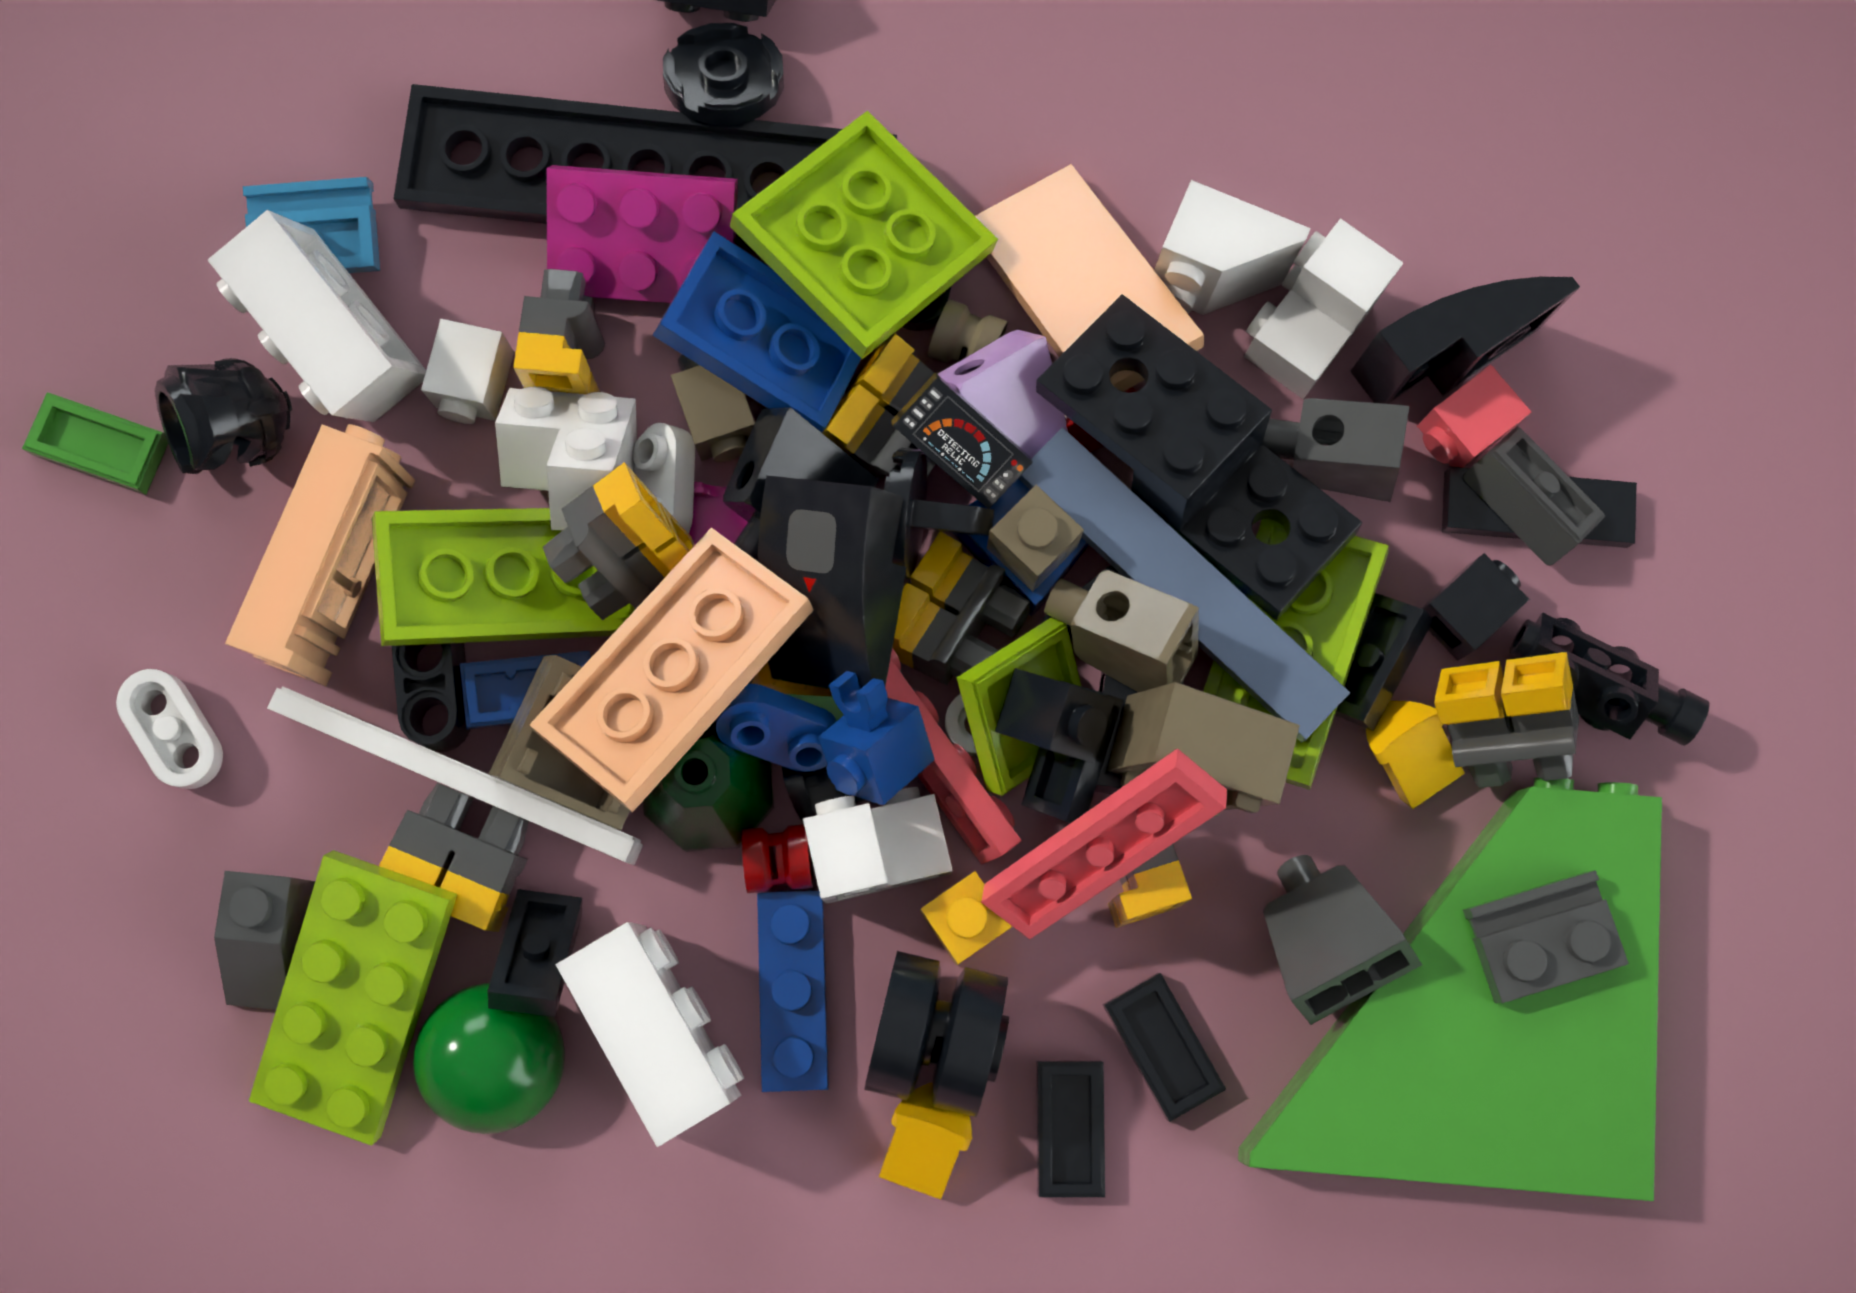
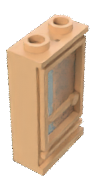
[225,424,415,687]

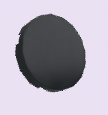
[663,23,784,125]

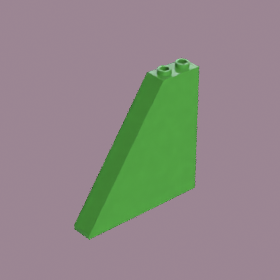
[1238,777,1662,1201]

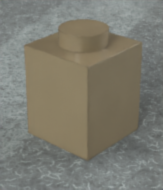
[671,365,755,462]
[987,485,1084,592]

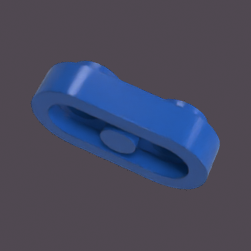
[716,684,837,772]

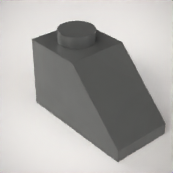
[214,871,315,1010]

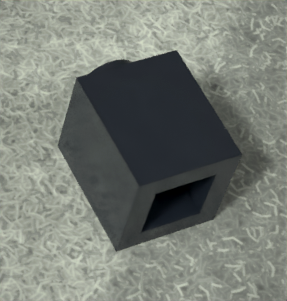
[1421,553,1530,661]
[995,668,1115,764]

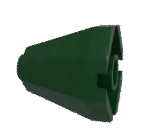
[643,720,774,852]

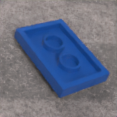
[652,231,861,433]

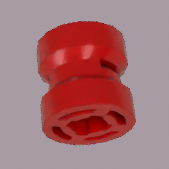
[742,824,813,893]

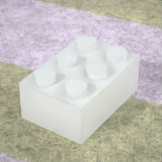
[208,210,426,422]
[555,922,744,1147]

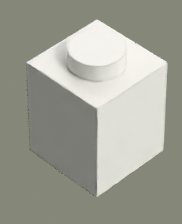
[421,319,514,424]

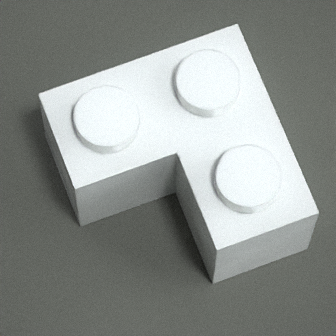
[1244,218,1403,399]
[495,387,637,531]
[803,787,953,904]

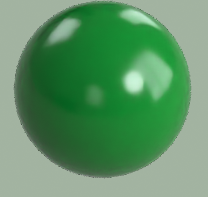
[413,983,565,1134]

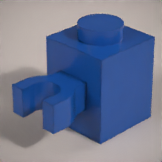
[818,671,935,805]

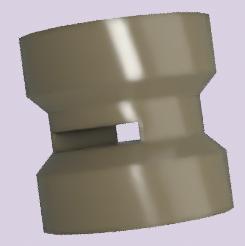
[927,299,1008,363]

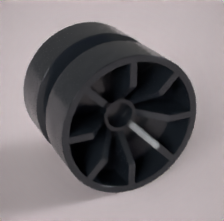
[864,951,1009,1117]

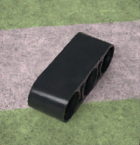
[392,643,470,752]

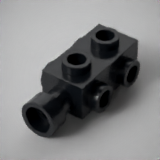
[1510,613,1710,746]

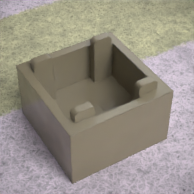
[489,655,630,831]
[1107,682,1300,817]

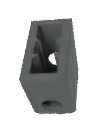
[1262,398,1409,502]
[1263,855,1422,1025]

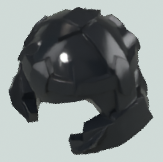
[155,358,293,474]

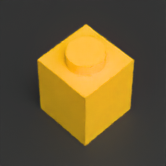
[920,871,1013,965]

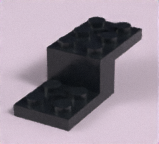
[1036,294,1363,621]

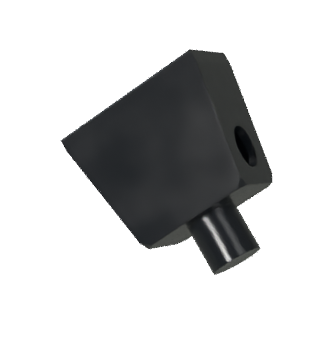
[723,407,879,561]

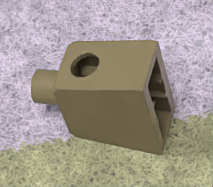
[1044,570,1199,692]

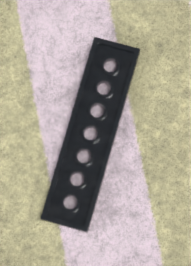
[393,84,897,245]

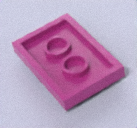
[547,165,738,303]

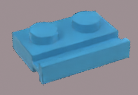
[243,177,380,273]

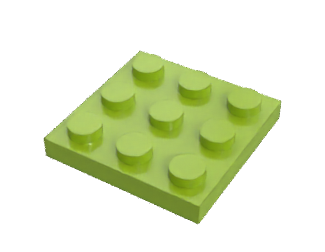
[730,110,998,359]

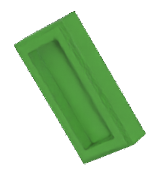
[22,392,168,495]

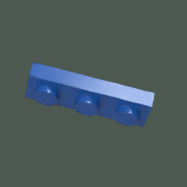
[757,891,829,1092]

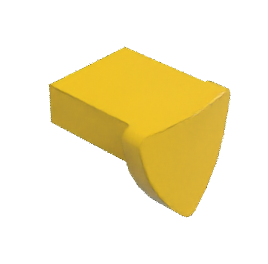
[1366,701,1465,809]
[879,1082,972,1200]

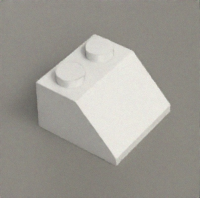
[1154,180,1311,315]

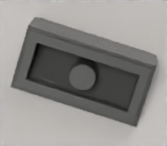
[1463,426,1605,566]

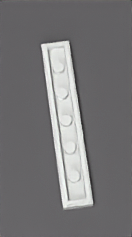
[267,686,643,865]

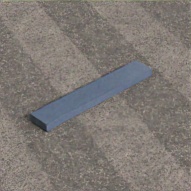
[1018,427,1350,742]

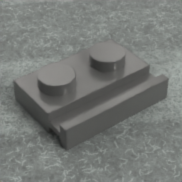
[1463,870,1629,1003]

